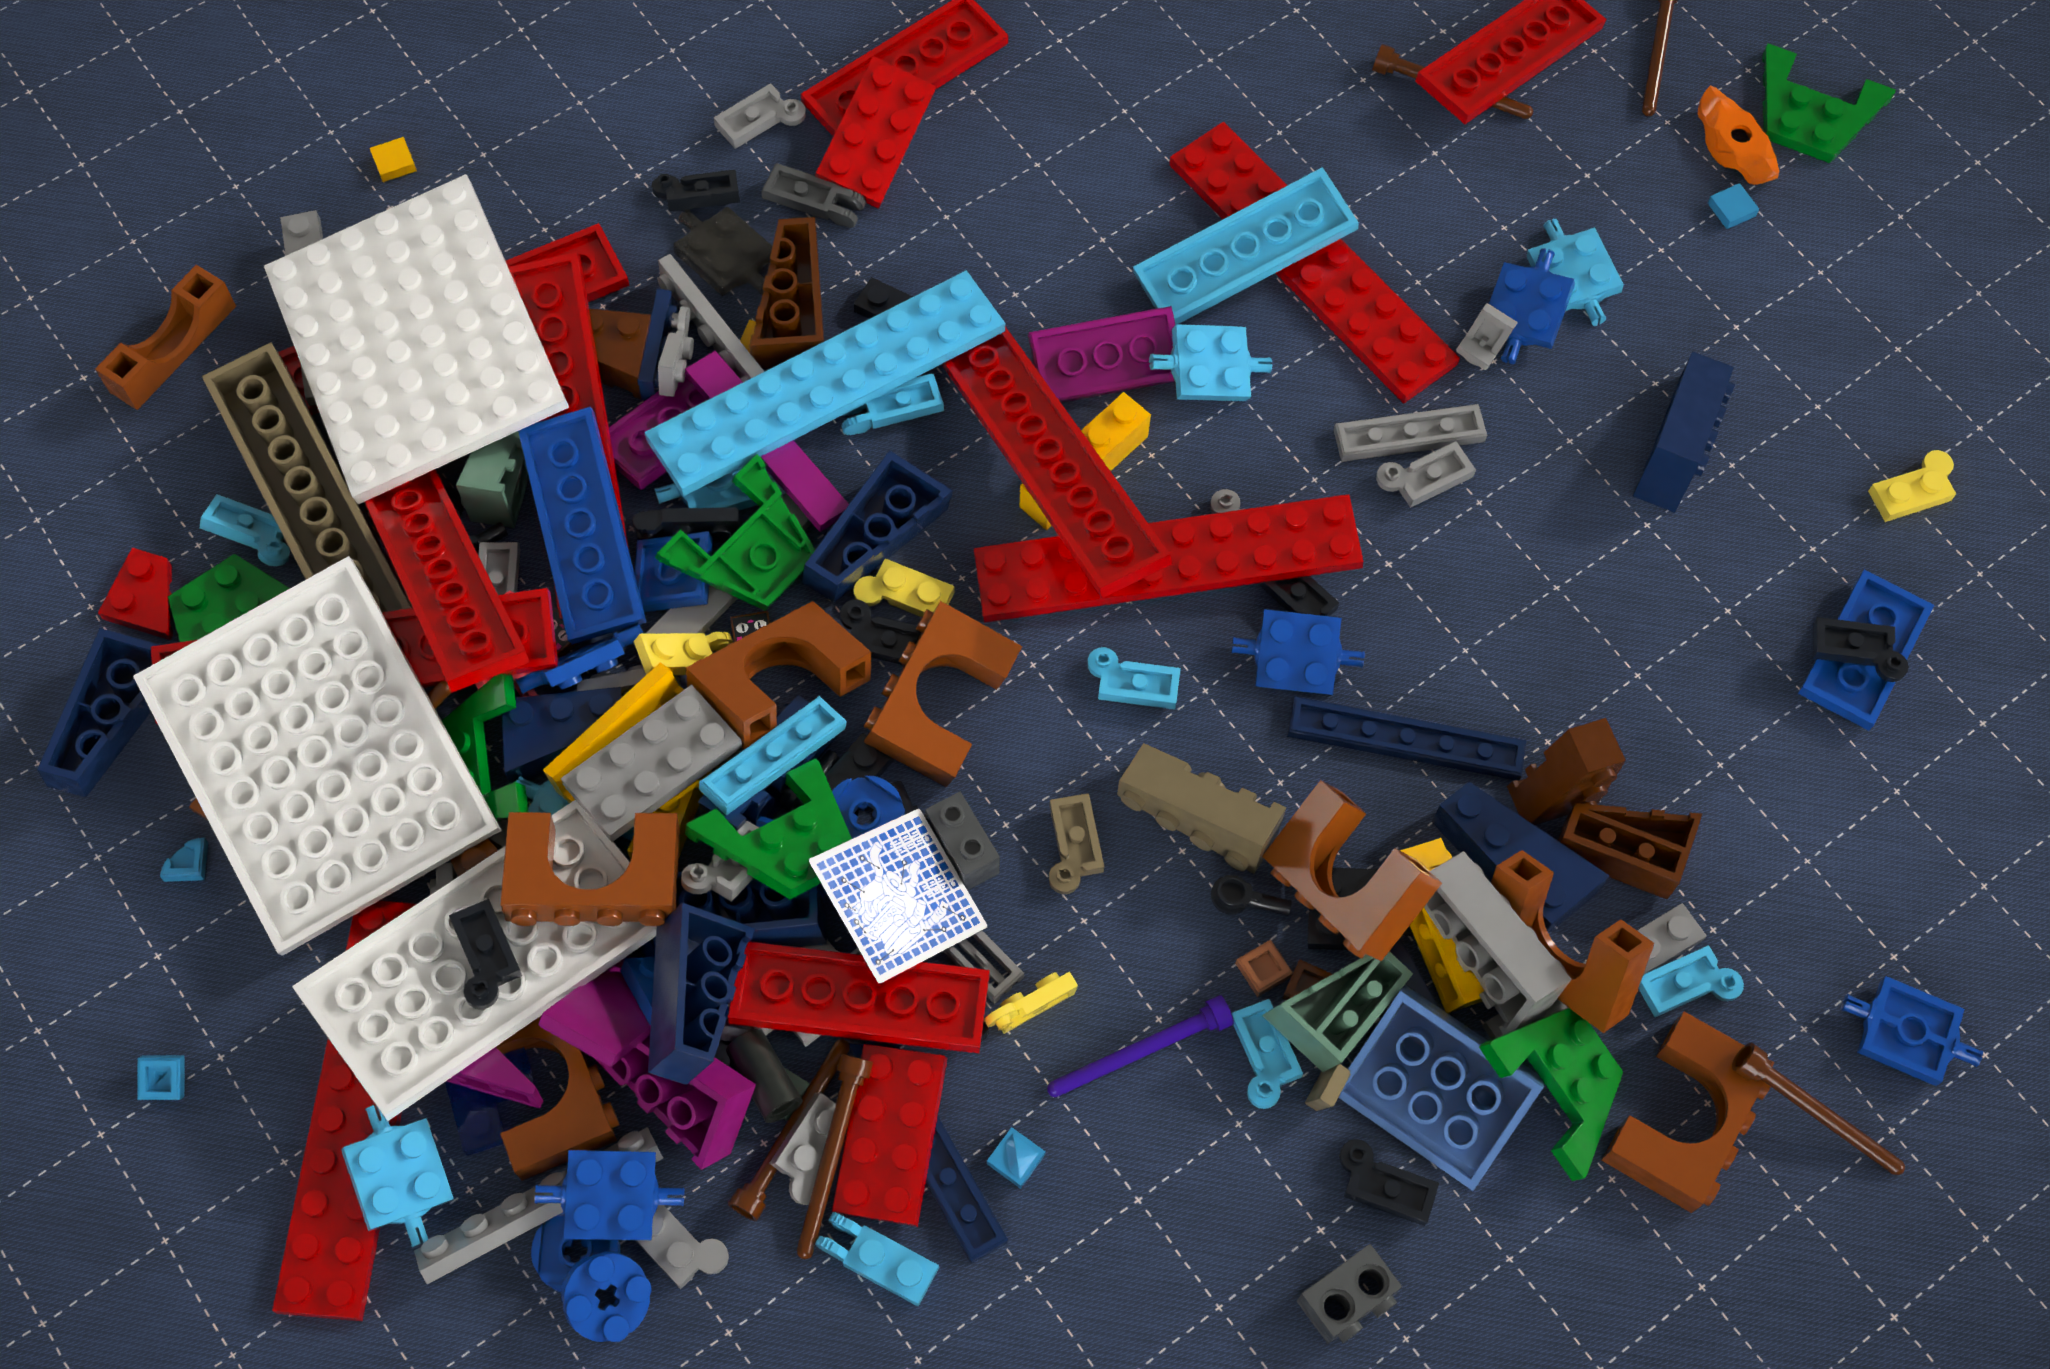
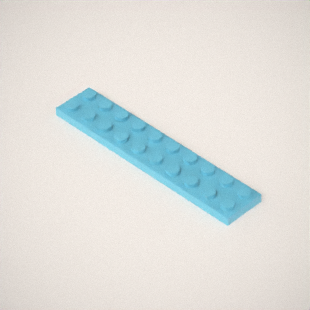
[645,270,1006,496]

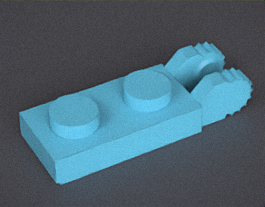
[841,373,944,436]
[815,1212,939,1307]

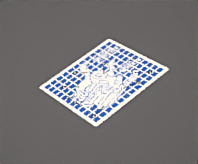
[809,809,987,983]

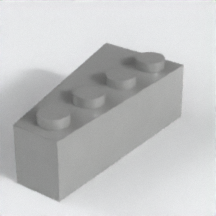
[1424,851,1572,1034]

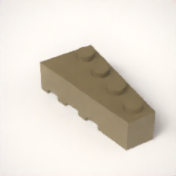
[1117,743,1287,874]

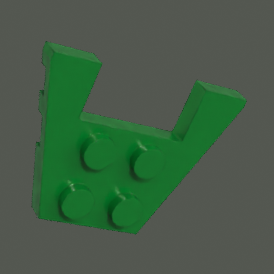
[1762,43,1896,163]
[655,454,815,611]
[168,554,290,642]
[442,673,529,821]
[685,758,852,900]
[1479,1007,1623,1181]

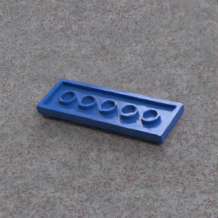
[518,407,647,644]

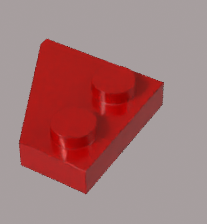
[98,548,173,640]

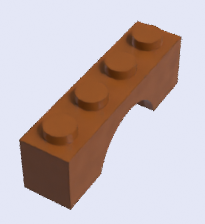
[95,265,236,410]

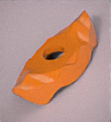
[1698,85,1779,185]

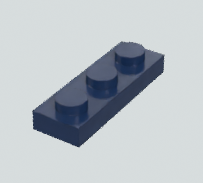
[638,289,680,401]

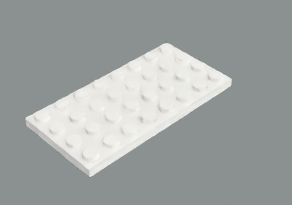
[292,800,657,1121]

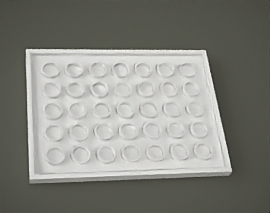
[264,174,569,504]
[133,556,502,956]

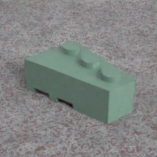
[456,431,529,528]
[1262,951,1413,1072]

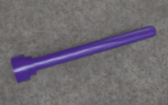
[1047,995,1234,1097]

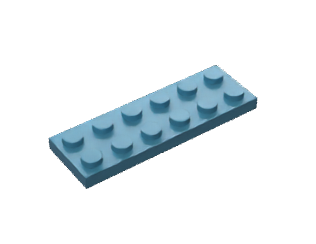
[1133,167,1359,325]

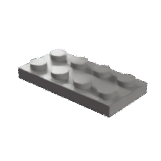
[561,685,742,842]

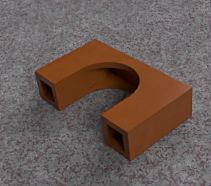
[686,601,871,749]
[863,601,1023,787]
[1262,780,1442,961]
[500,812,680,926]
[1491,850,1655,1033]
[1601,1011,1775,1213]
[496,1015,620,1181]

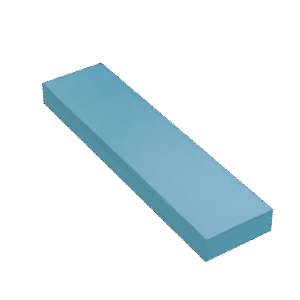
[699,696,847,816]

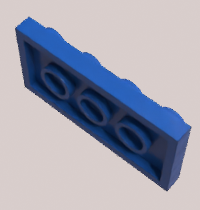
[1798,569,1934,731]

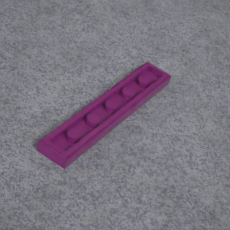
[685,351,849,532]

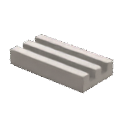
[943,930,1024,1004]

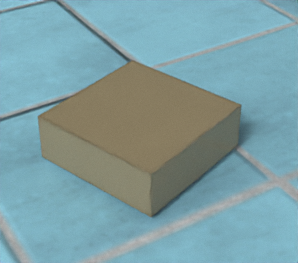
[1305,1064,1351,1111]

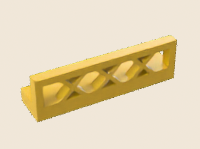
[543,662,684,803]

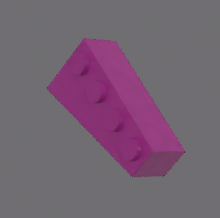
[594,1035,756,1170]

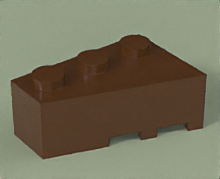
[589,308,651,400]
[1507,718,1626,825]
[1558,803,1703,900]

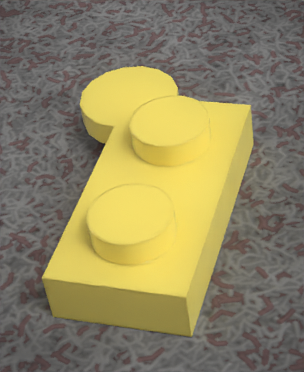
[1868,450,1956,522]
[854,558,955,617]
[984,972,1078,1034]

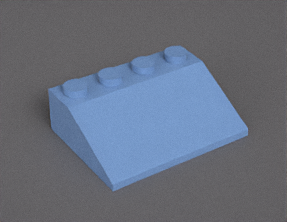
[1338,985,1545,1191]

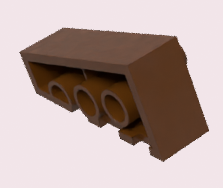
[749,217,824,369]

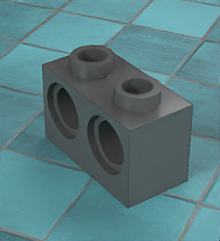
[925,791,1000,891]
[1297,1244,1402,1344]

